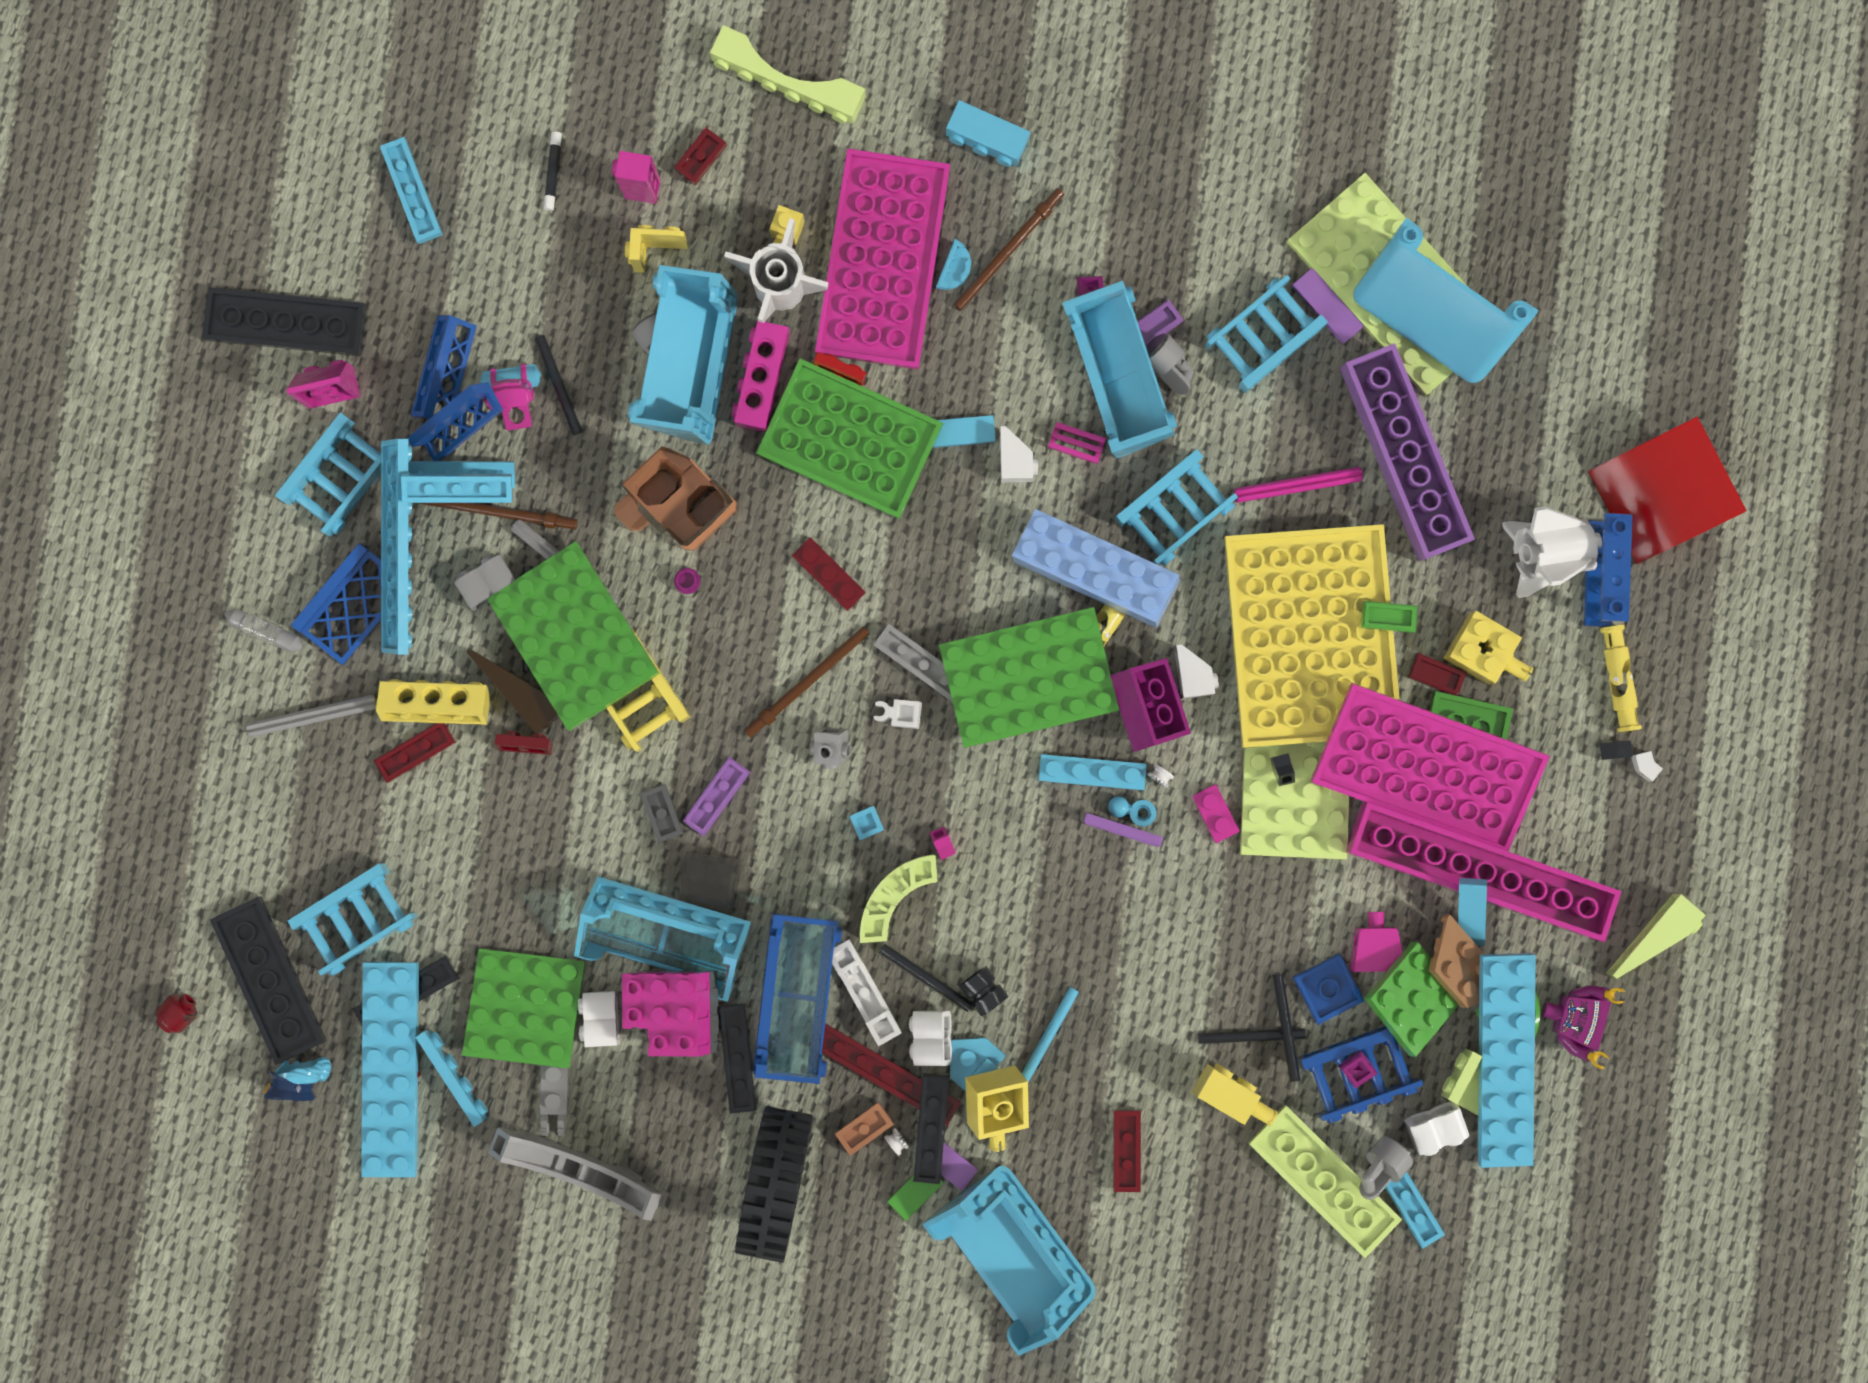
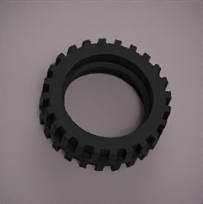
[735,1106,813,1263]

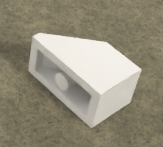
[1000,426,1038,483]
[1174,645,1219,699]

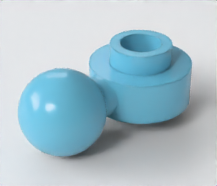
[1108,797,1156,827]

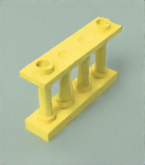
[607,629,691,752]

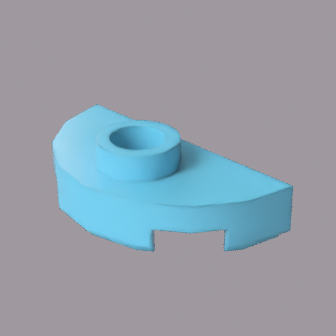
[936,239,971,290]

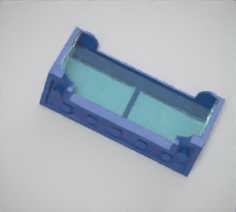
[753,912,842,1084]

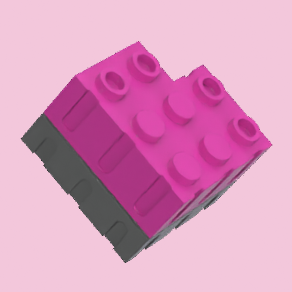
[622,970,719,1057]

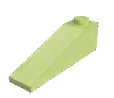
[1606,893,1706,979]

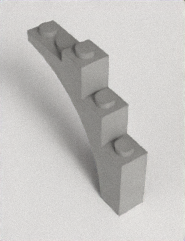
[488,1127,661,1221]

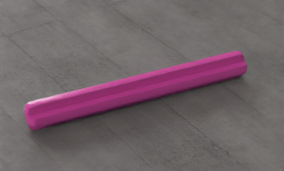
[1233,467,1363,503]

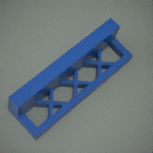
[411,315,477,419]
[407,382,503,461]

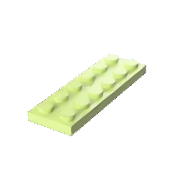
[1248,1105,1402,1258]

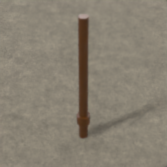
[954,188,1064,311]
[421,503,578,530]
[744,627,870,738]

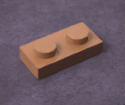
[835,1101,894,1156]

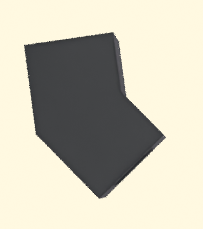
[1600,740,1633,760]
[1270,753,1295,787]

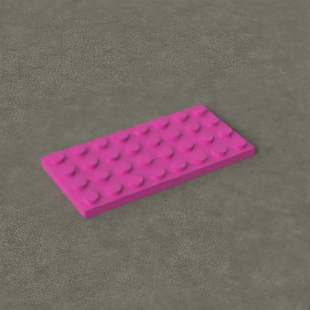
[815,148,950,370]
[1310,682,1550,851]

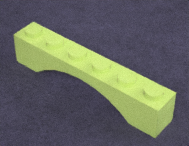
[710,25,866,124]

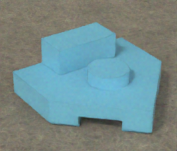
[950,1037,1006,1092]

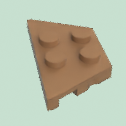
[1428,914,1484,1008]

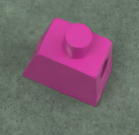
[1350,912,1403,972]

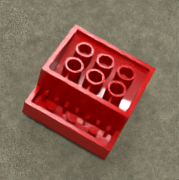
[1588,416,1747,564]

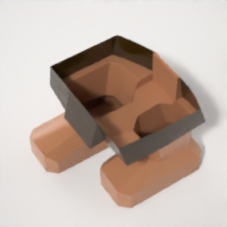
[614,446,737,551]

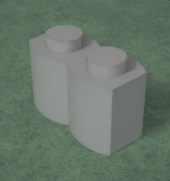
[454,554,516,611]

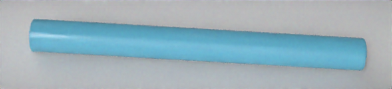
[1022,987,1079,1082]

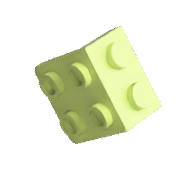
[1441,1048,1482,1115]

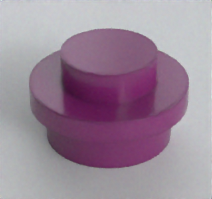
[674,568,701,594]

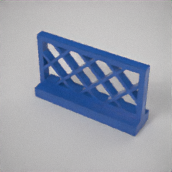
[291,543,381,665]

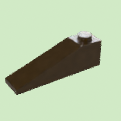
[467,650,559,734]

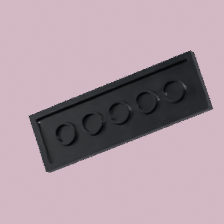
[202,287,367,356]
[210,896,327,1065]

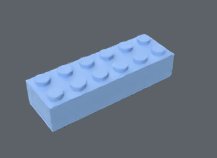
[1012,509,1180,628]

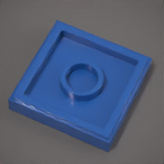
[1292,953,1365,1025]

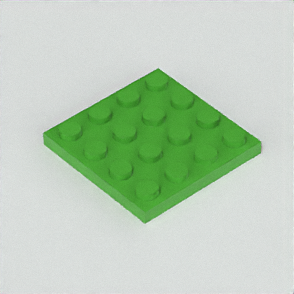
[462,949,586,1069]

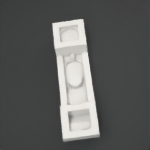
[832,939,902,1046]

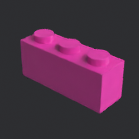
[612,151,660,204]

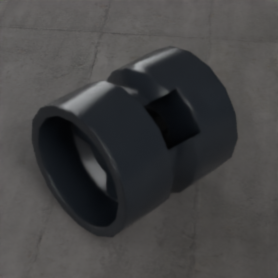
[959,966,1009,1016]

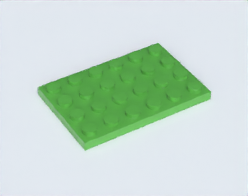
[756,358,943,519]
[487,541,660,731]
[939,607,1119,748]

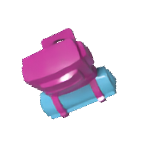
[480,363,541,430]

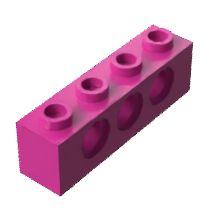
[731,321,790,433]

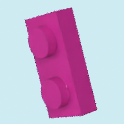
[1192,784,1240,843]

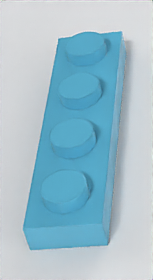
[380,137,443,244]
[1039,754,1147,790]
[415,1029,488,1127]

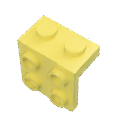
[625,225,688,273]

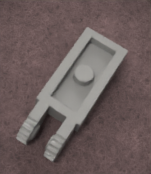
[540,1065,569,1136]

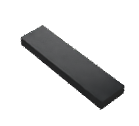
[353,955,460,1026]
[718,1003,757,1114]
[913,1073,950,1184]

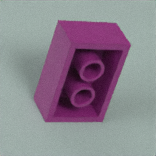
[1110,658,1191,752]

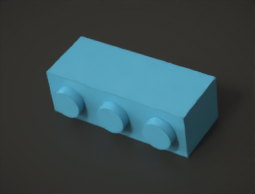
[946,100,1030,167]

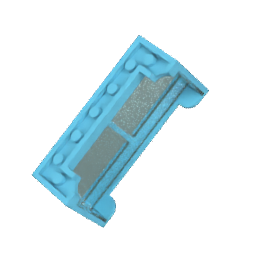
[574,876,751,1002]

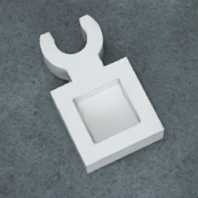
[874,699,922,729]

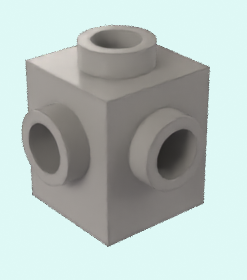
[811,727,851,769]

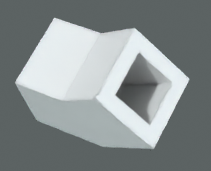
[1631,751,1663,782]

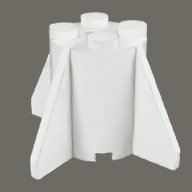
[724,218,828,323]
[1502,506,1602,598]

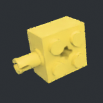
[1443,611,1533,685]
[1192,1063,1278,1126]
[965,1066,1029,1152]

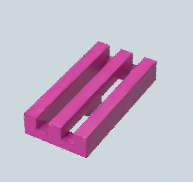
[1048,422,1106,464]

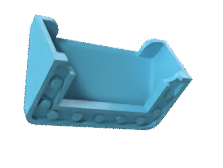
[1353,218,1538,383]
[628,265,738,445]
[922,1166,1096,1356]

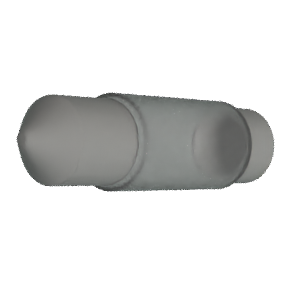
[224,609,303,653]

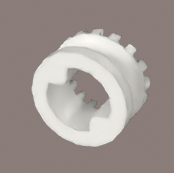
[1147,764,1174,788]
[884,1128,909,1156]

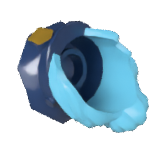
[263,1057,331,1101]

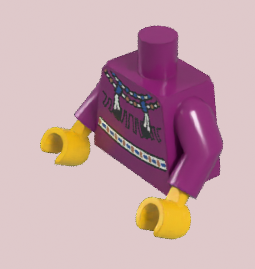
[1541,985,1625,1069]

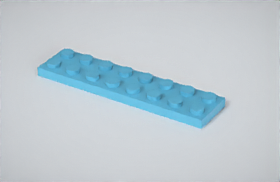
[381,439,412,655]
[1478,953,1536,1168]
[361,962,419,1177]

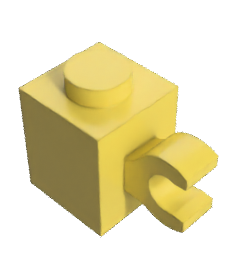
[769,205,805,246]

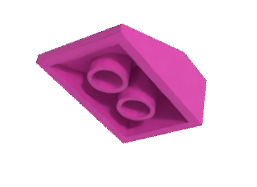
[287,360,360,409]

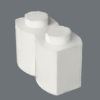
[578,991,620,1047]
[909,1010,952,1066]
[1404,1101,1469,1156]

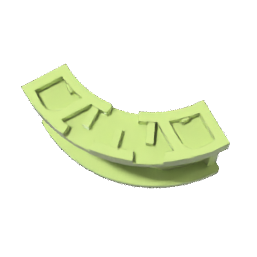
[860,855,937,943]

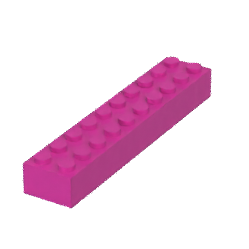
[1345,802,1622,942]

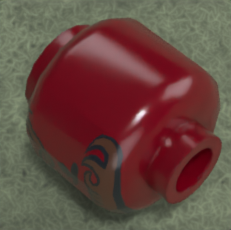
[156,993,198,1033]

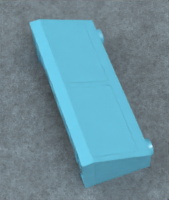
[1062,281,1178,458]

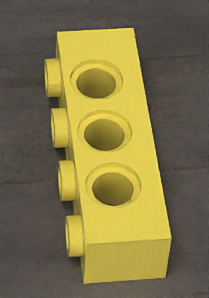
[376,679,490,725]

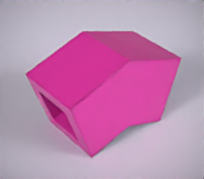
[929,826,956,860]

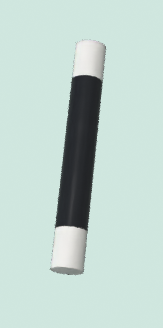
[543,132,562,211]

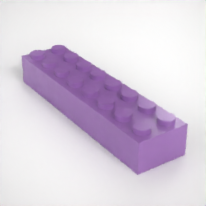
[1340,343,1475,562]

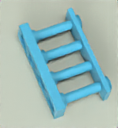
[1204,275,1328,393]
[275,412,381,537]
[1114,449,1238,567]
[401,461,515,503]
[288,863,418,976]

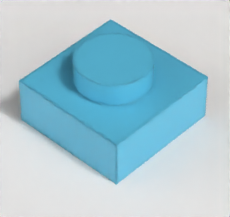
[849,806,884,840]

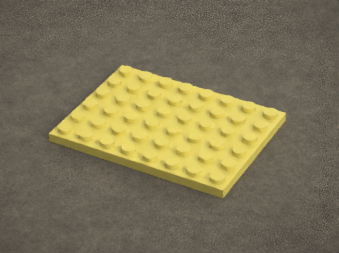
[1224,524,1400,748]

